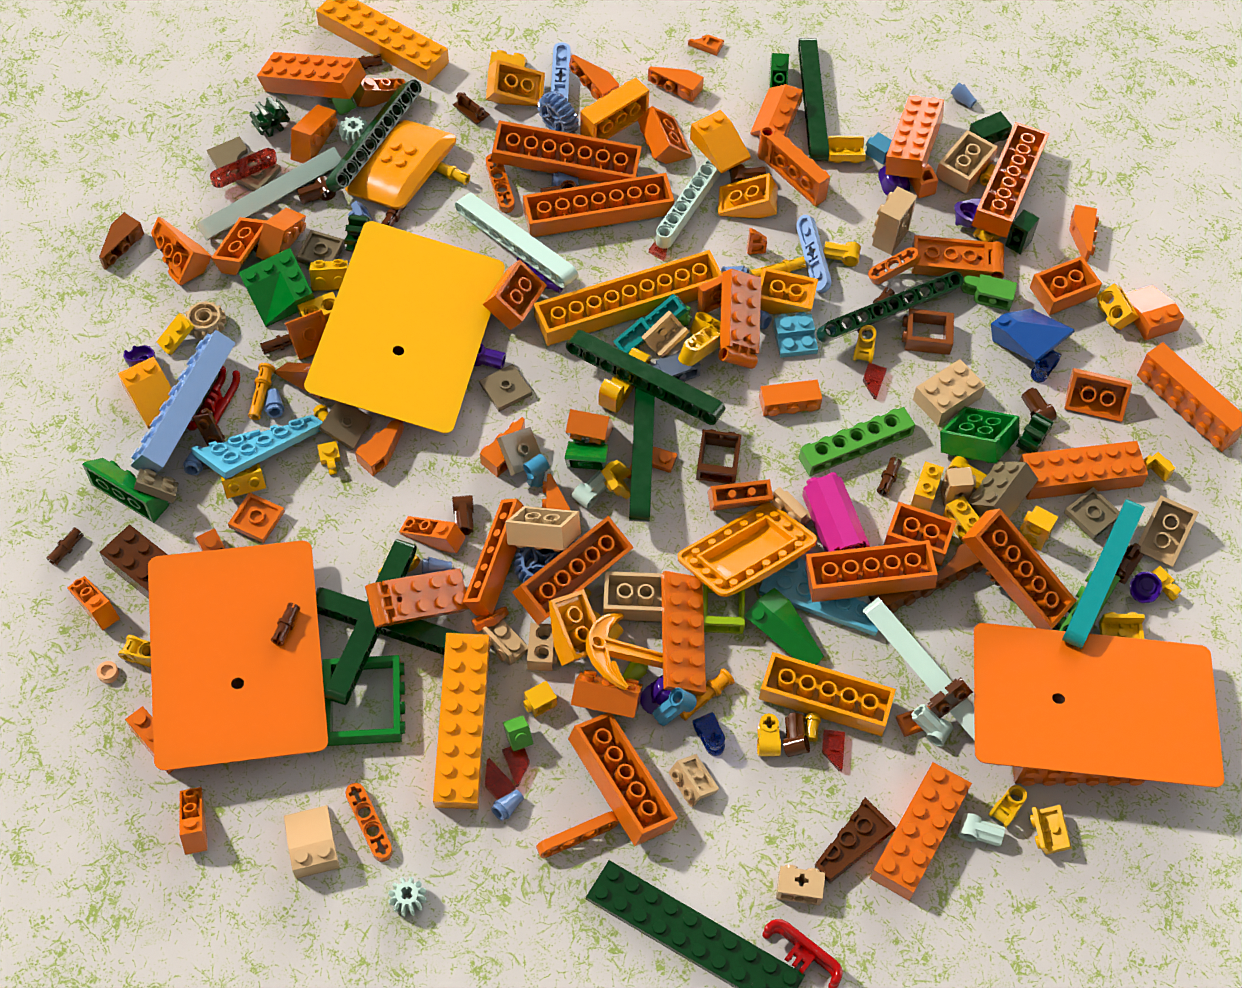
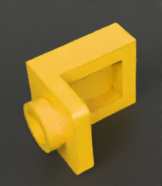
[1144,452,1175,482]

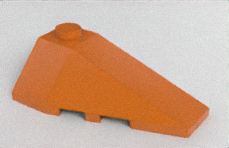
[151,217,212,285]

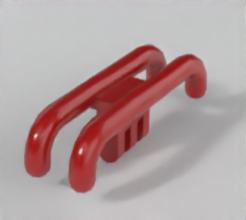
[187,366,240,431]
[762,919,843,988]

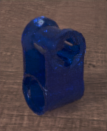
[1030,350,1062,382]
[692,712,725,756]

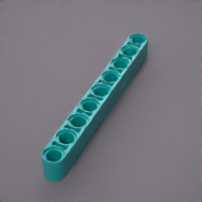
[1062,499,1145,649]

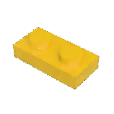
[156,313,195,355]

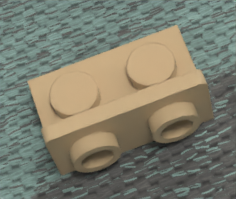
[482,619,528,665]
[669,754,719,807]

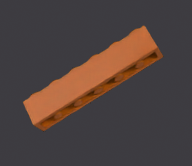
[463,499,524,616]

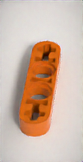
[485,154,515,213]
[345,783,393,862]
[536,811,619,858]

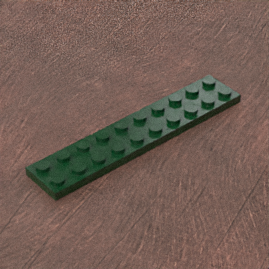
[586,860,805,988]

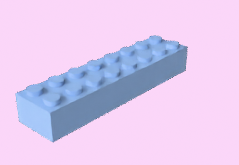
[130,330,235,474]

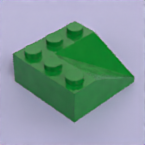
[239,248,315,327]
[940,406,1020,463]

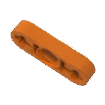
[868,247,920,284]

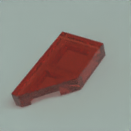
[863,363,887,399]
[822,729,845,772]
[502,746,530,787]
[485,758,516,800]

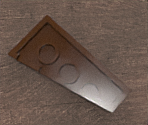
[815,797,895,884]

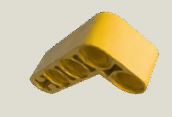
[678,312,721,366]
[598,347,652,413]

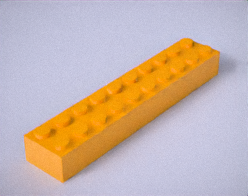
[534,250,722,346]

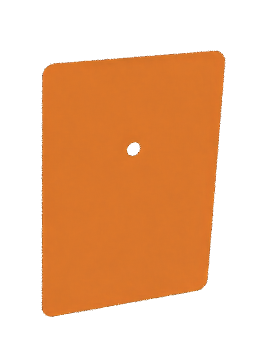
[148,540,328,770]
[974,623,1224,788]

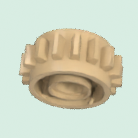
[185,301,227,339]

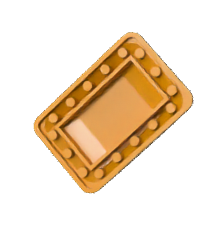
[345,120,456,210]
[677,503,817,597]

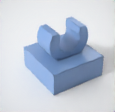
[348,200,373,221]

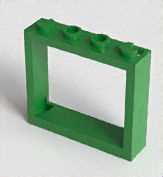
[322,655,406,746]

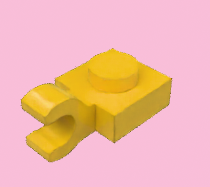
[317,441,341,475]
[1152,566,1181,601]

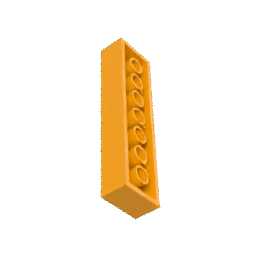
[316,0,449,84]
[433,633,490,809]

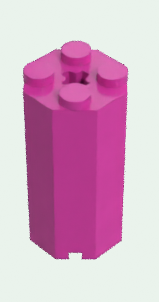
[802,472,870,552]

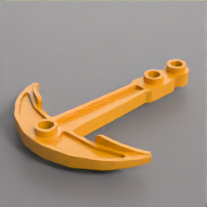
[585,613,663,690]

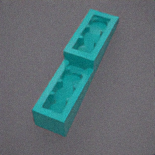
[613,294,689,354]

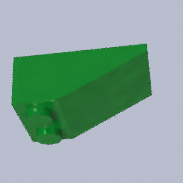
[565,439,609,470]

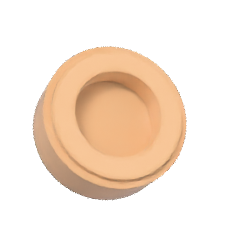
[96,661,119,683]

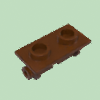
[453,92,490,125]
[192,408,225,446]
[1115,543,1144,585]
[927,677,973,719]

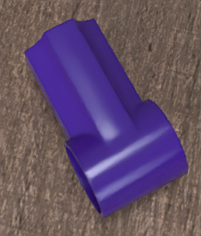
[474,343,506,369]

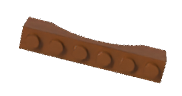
[868,543,984,613]

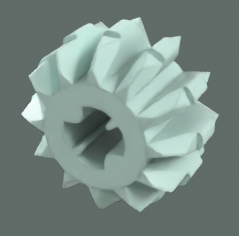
[338,116,368,145]
[388,877,427,916]

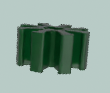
[249,97,290,137]
[344,214,371,252]
[1016,412,1054,453]

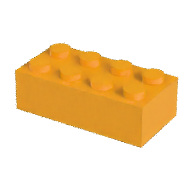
[580,77,649,140]

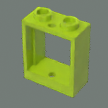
[703,583,745,634]

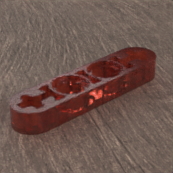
[210,148,277,188]

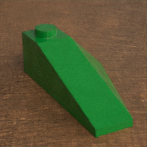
[744,588,824,665]

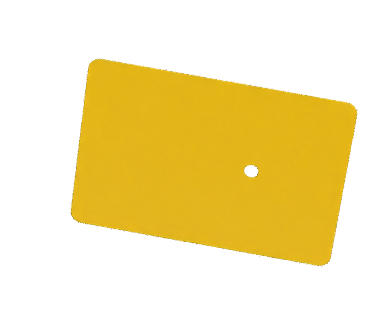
[304,221,505,433]

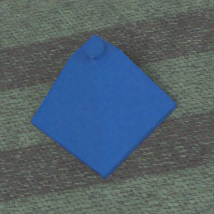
[991,308,1075,363]

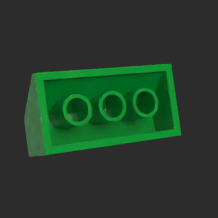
[82,458,169,523]

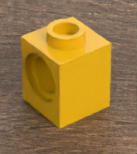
[523,681,557,718]

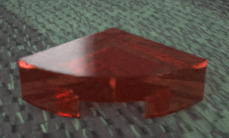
[648,241,667,261]

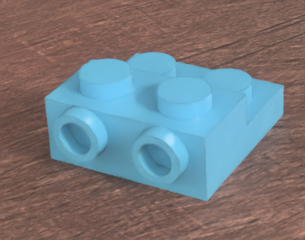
[773,312,818,358]

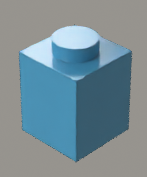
[866,132,892,164]

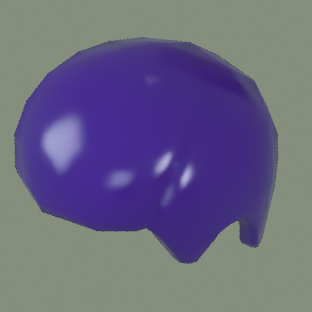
[123,345,156,367]
[1129,571,1162,603]

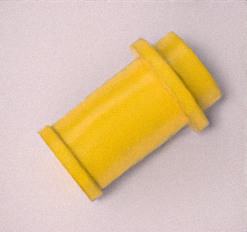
[980,164,996,186]
[313,404,329,421]
[805,713,821,742]

